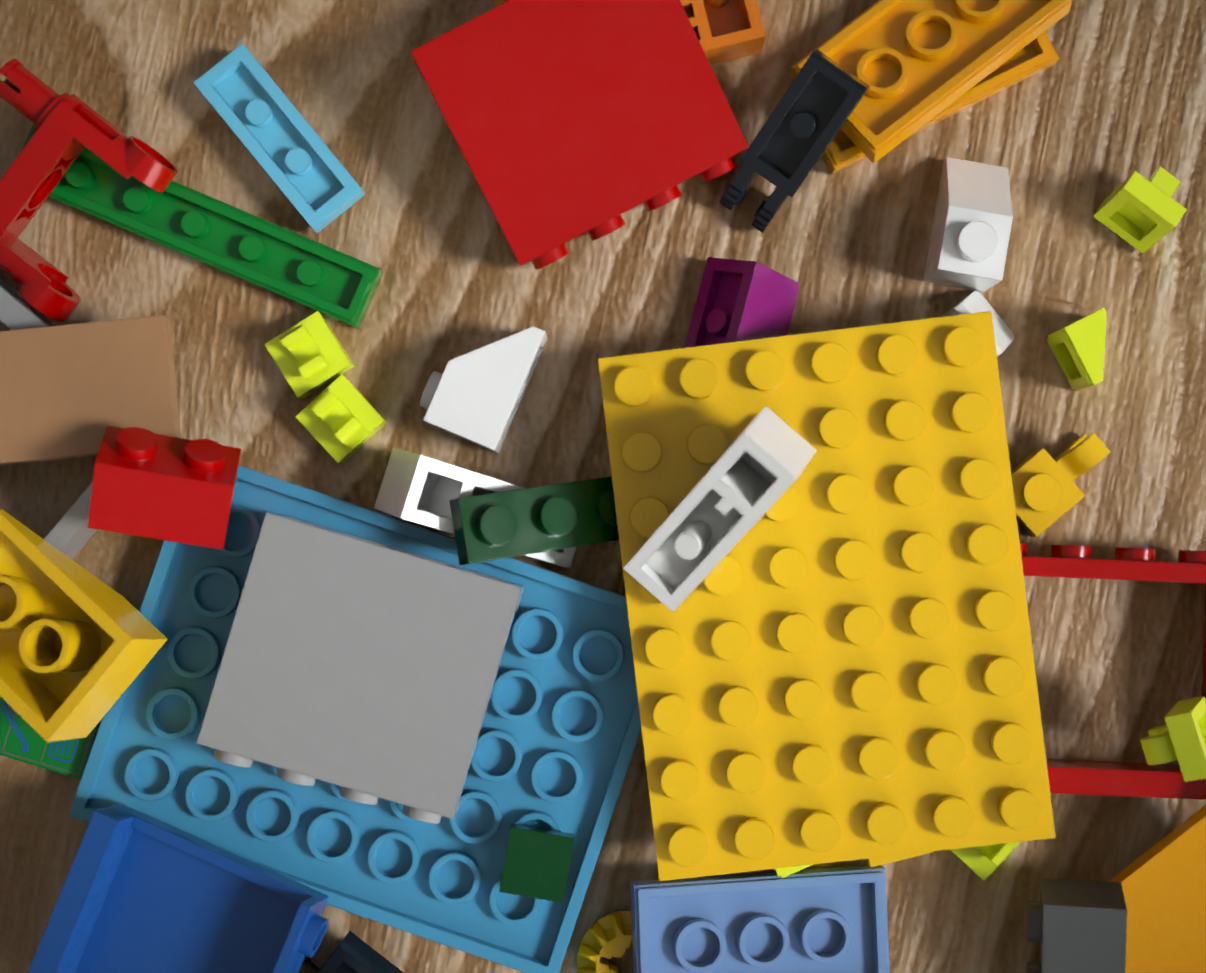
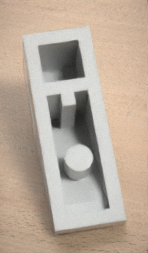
[623,406,817,612]
[374,448,577,569]

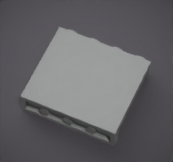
[197,512,524,824]

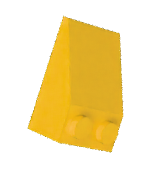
[0,509,168,742]

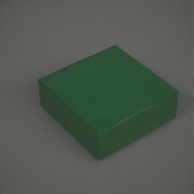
[499,823,575,903]

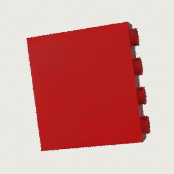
[410,0,749,270]

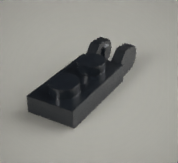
[719,49,870,233]

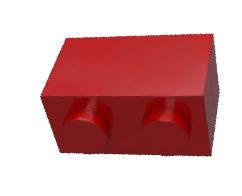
[88,425,241,550]

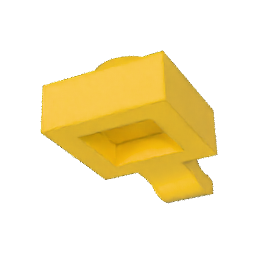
[1011,432,1111,537]

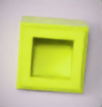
[1047,308,1107,391]

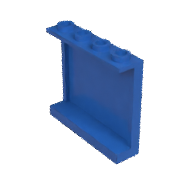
[28,804,329,973]

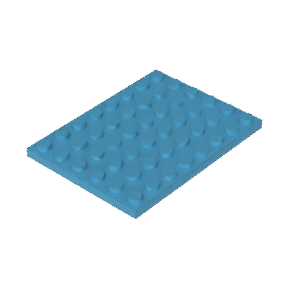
[68,465,641,973]

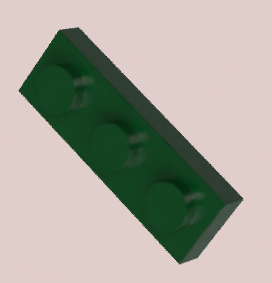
[449,476,619,565]

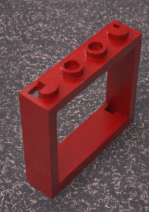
[1020,543,1206,800]

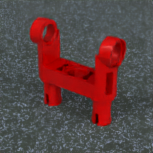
[0,58,178,322]

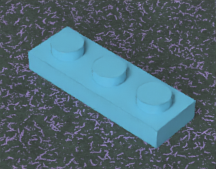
[193,43,366,233]

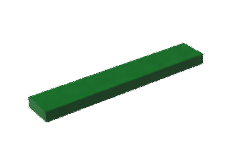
[20,123,383,329]

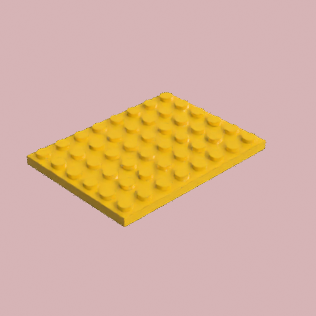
[598,311,1056,881]

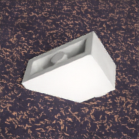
[923,157,1013,292]
[420,326,548,454]

